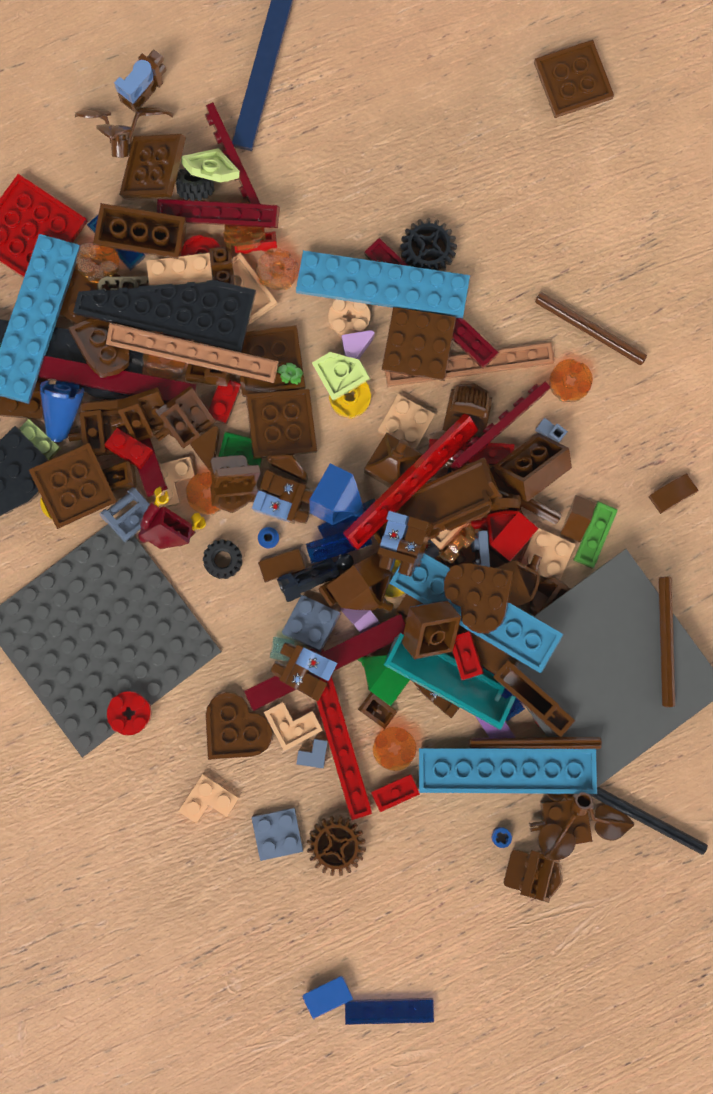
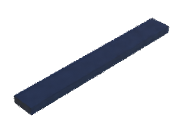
[232,0,293,151]

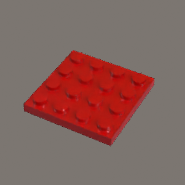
[0,174,88,278]

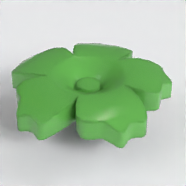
[277,363,303,385]

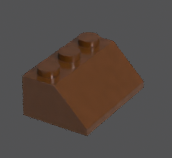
[493,433,572,502]

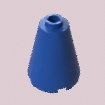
[40,380,84,442]

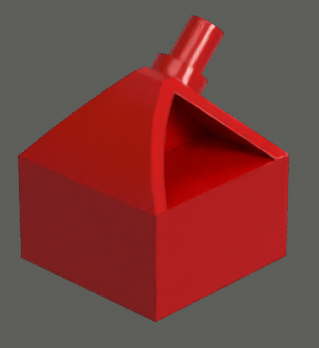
[471,511,539,563]

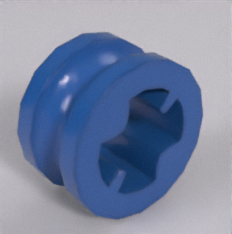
[491,827,512,848]

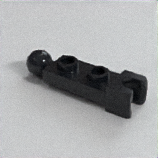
[277,554,354,602]

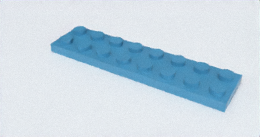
[0,234,81,404]
[296,250,470,319]
[390,553,564,673]
[419,748,597,794]

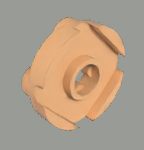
[328,299,370,337]

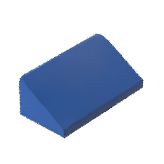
[302,976,353,1019]

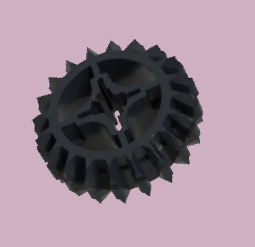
[400,218,457,271]

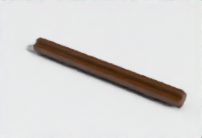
[535,292,647,365]
[445,456,561,524]
[659,576,675,707]
[470,737,602,749]

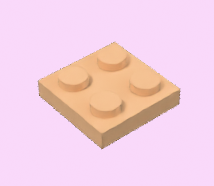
[378,394,435,450]
[520,528,576,580]

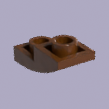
[209,246,235,285]
[649,473,699,514]

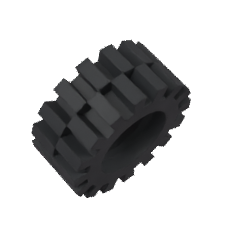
[176,168,214,201]
[203,539,243,579]

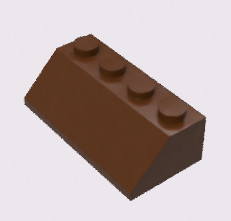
[93,203,187,259]

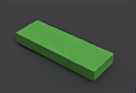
[573,501,618,569]

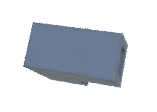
[535,418,568,443]
[296,739,328,768]

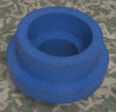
[258,527,279,549]

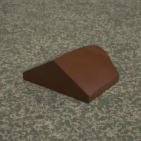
[266,455,308,482]
[530,577,571,615]

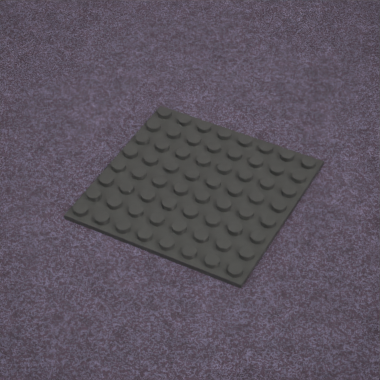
[0,516,221,758]
[516,549,713,787]

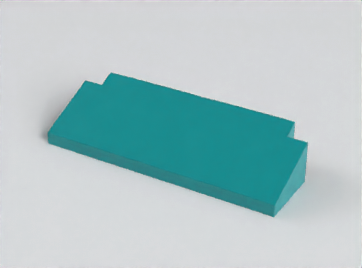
[384,633,516,730]

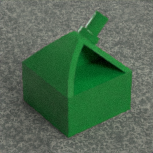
[358,655,410,706]

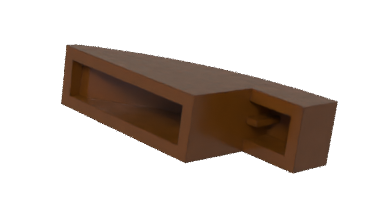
[494,661,576,737]

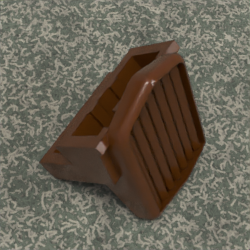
[442,383,492,438]
[210,455,261,513]
[504,850,562,903]

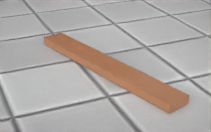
[106,323,279,383]
[385,342,554,387]

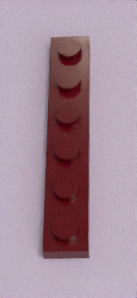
[205,102,261,204]
[156,199,280,228]
[450,381,551,471]

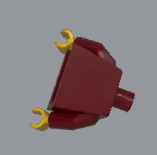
[138,487,206,549]

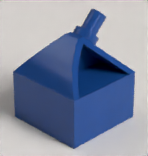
[309,463,365,525]

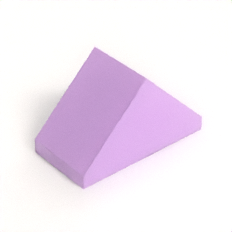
[342,330,375,359]
[340,608,381,633]

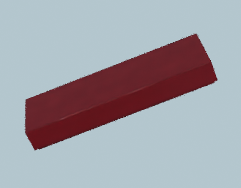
[137,438,168,497]

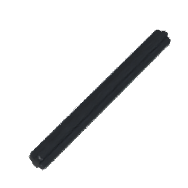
[589,787,708,855]

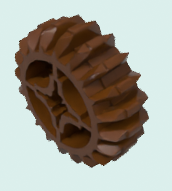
[307,815,366,876]

